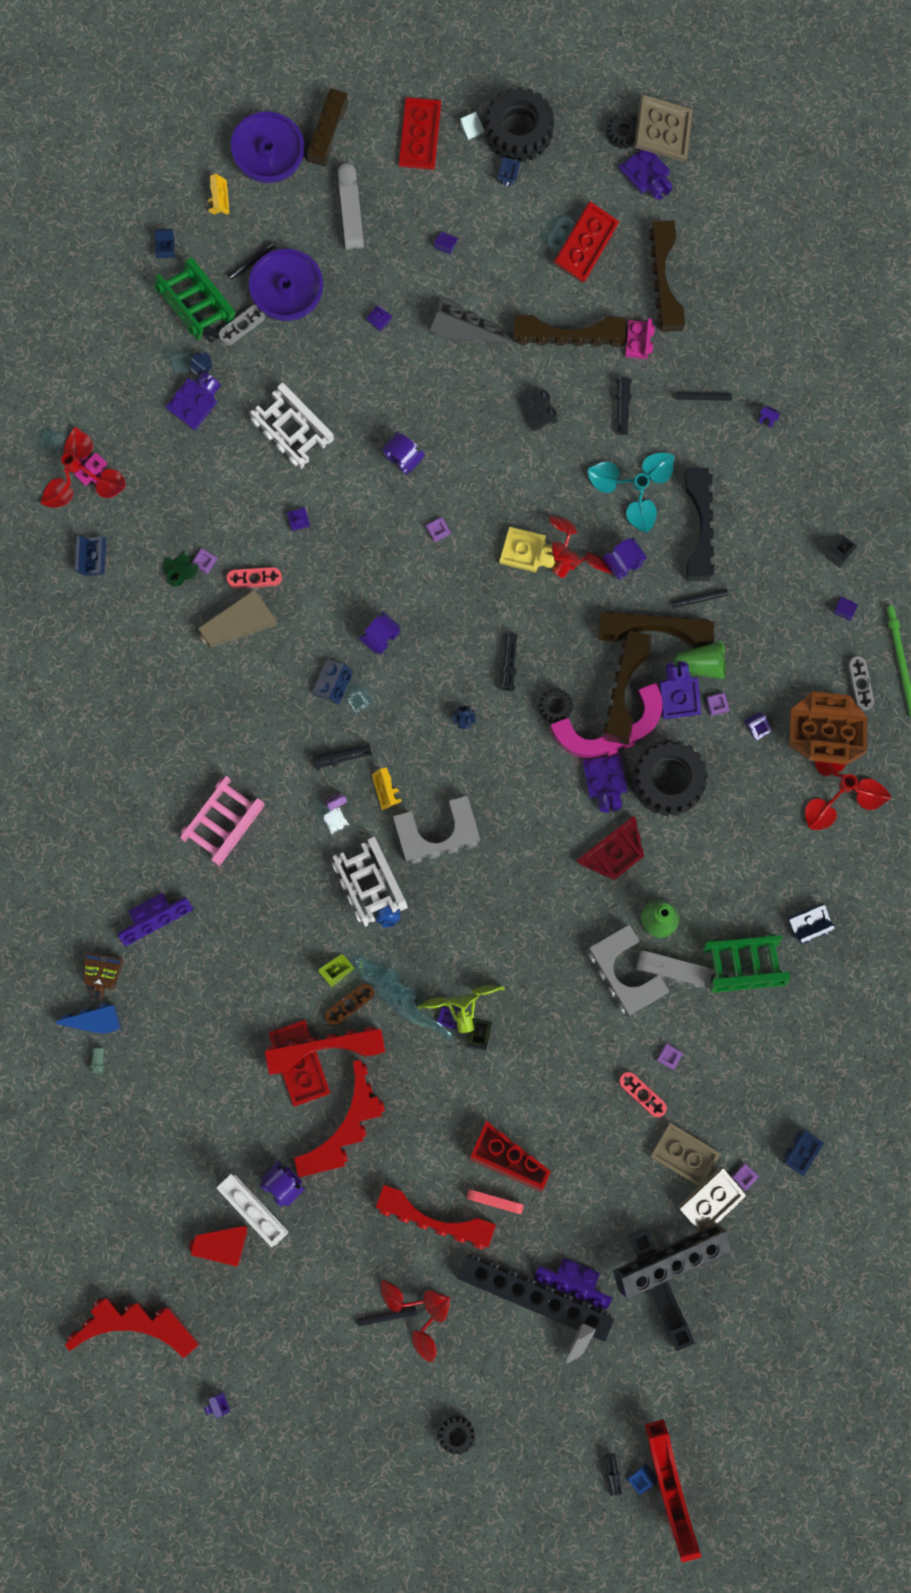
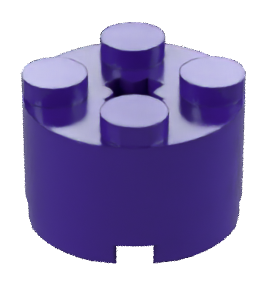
[382,431,425,475]
[603,537,647,580]
[358,611,401,655]
[259,1161,306,1207]

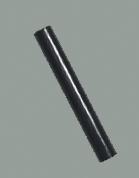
[227,241,274,280]
[676,392,732,401]
[672,589,728,608]
[357,1307,417,1327]

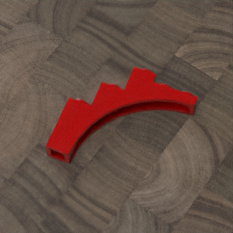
[294,1060,385,1178]
[65,1297,201,1358]
[644,1419,702,1563]

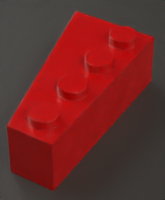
[469,1121,551,1192]

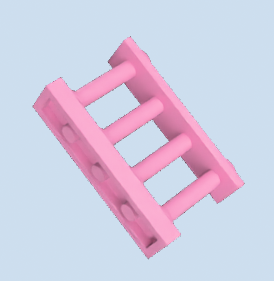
[180,776,265,867]

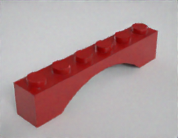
[264,1026,385,1076]
[376,1185,496,1250]

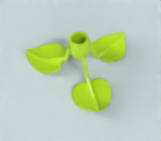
[417,985,505,1033]

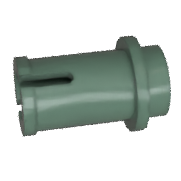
[89,1048,105,1073]

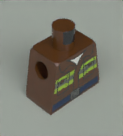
[84,953,124,1000]

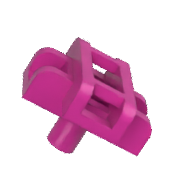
[74,453,107,486]

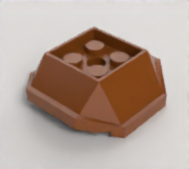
[789,691,867,765]

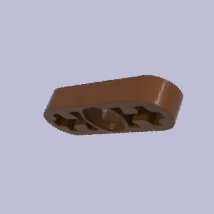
[325,984,374,1026]

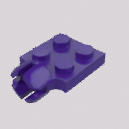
[619,150,672,200]
[165,371,221,431]
[659,661,701,719]
[583,755,627,813]

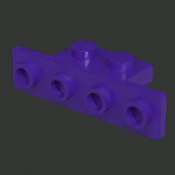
[117,893,193,946]
[534,1257,612,1309]

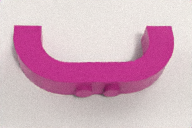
[550,683,662,759]

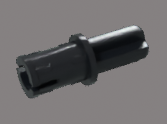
[604,1453,622,1496]

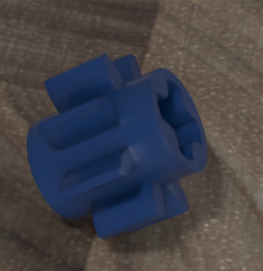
[189,352,213,375]
[452,706,476,729]

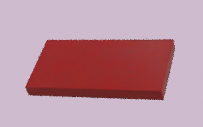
[399,97,441,170]
[553,201,619,283]
[268,1020,331,1107]

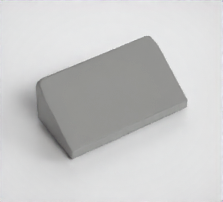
[565,1324,596,1363]

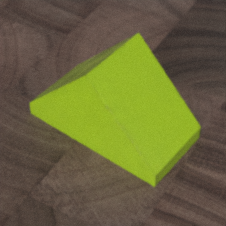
[318,954,355,988]

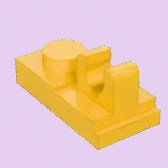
[208,174,230,215]
[372,768,401,810]

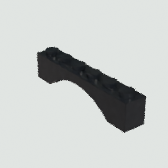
[684,468,714,581]
[628,1229,695,1351]

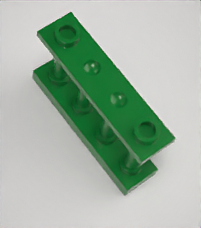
[154,257,236,341]
[702,934,790,993]

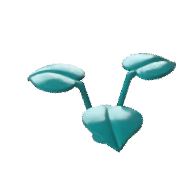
[588,453,674,533]

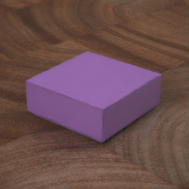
[425,517,451,543]
[191,548,217,574]
[706,692,730,716]
[325,792,347,811]
[656,1043,683,1070]
[731,1163,759,1191]

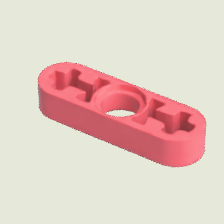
[227,567,282,588]
[619,1072,667,1117]
[466,1189,524,1214]

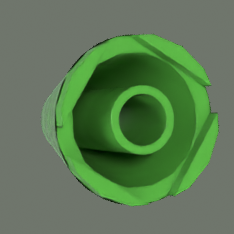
[674,642,726,679]
[641,899,679,938]

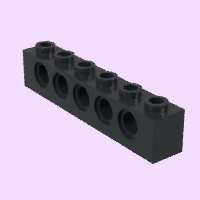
[613,1223,732,1299]

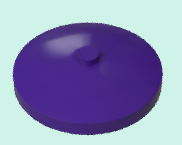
[231,112,304,183]
[249,249,323,321]

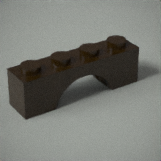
[307,88,348,167]

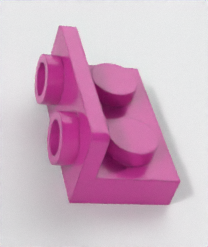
[625,318,655,359]

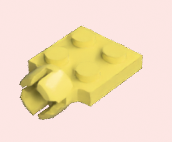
[499,527,556,573]

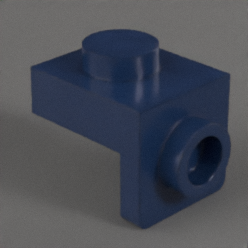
[497,157,521,186]
[155,229,175,258]

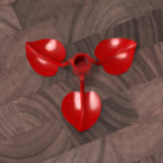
[40,427,126,508]
[549,515,613,578]
[805,761,892,830]
[381,1280,450,1363]

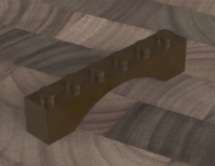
[648,220,685,332]
[514,315,626,347]
[598,611,714,648]
[603,631,651,745]

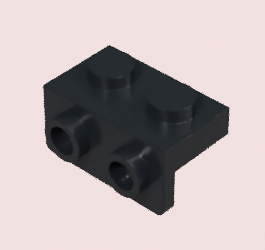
[519,387,558,431]

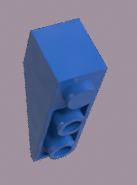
[56,1003,122,1034]

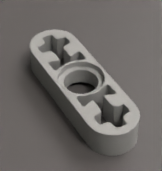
[219,305,265,345]
[848,656,874,711]

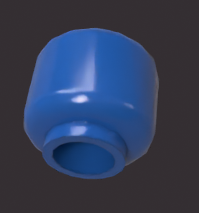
[375,898,400,928]

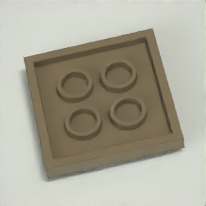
[634,95,693,162]

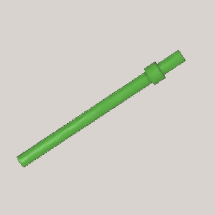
[886,606,911,717]

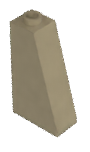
[198,590,277,648]

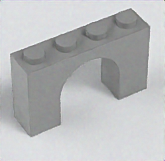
[393,796,480,865]
[587,925,670,1017]

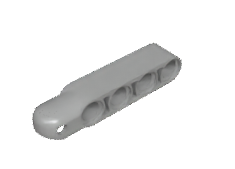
[338,163,364,250]
[636,951,730,990]

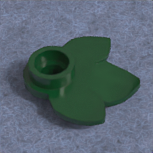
[163,552,199,587]

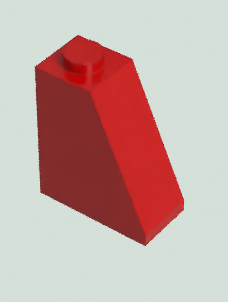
[189,1226,249,1267]

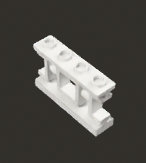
[250,382,334,469]
[332,836,408,927]
[217,1174,288,1247]

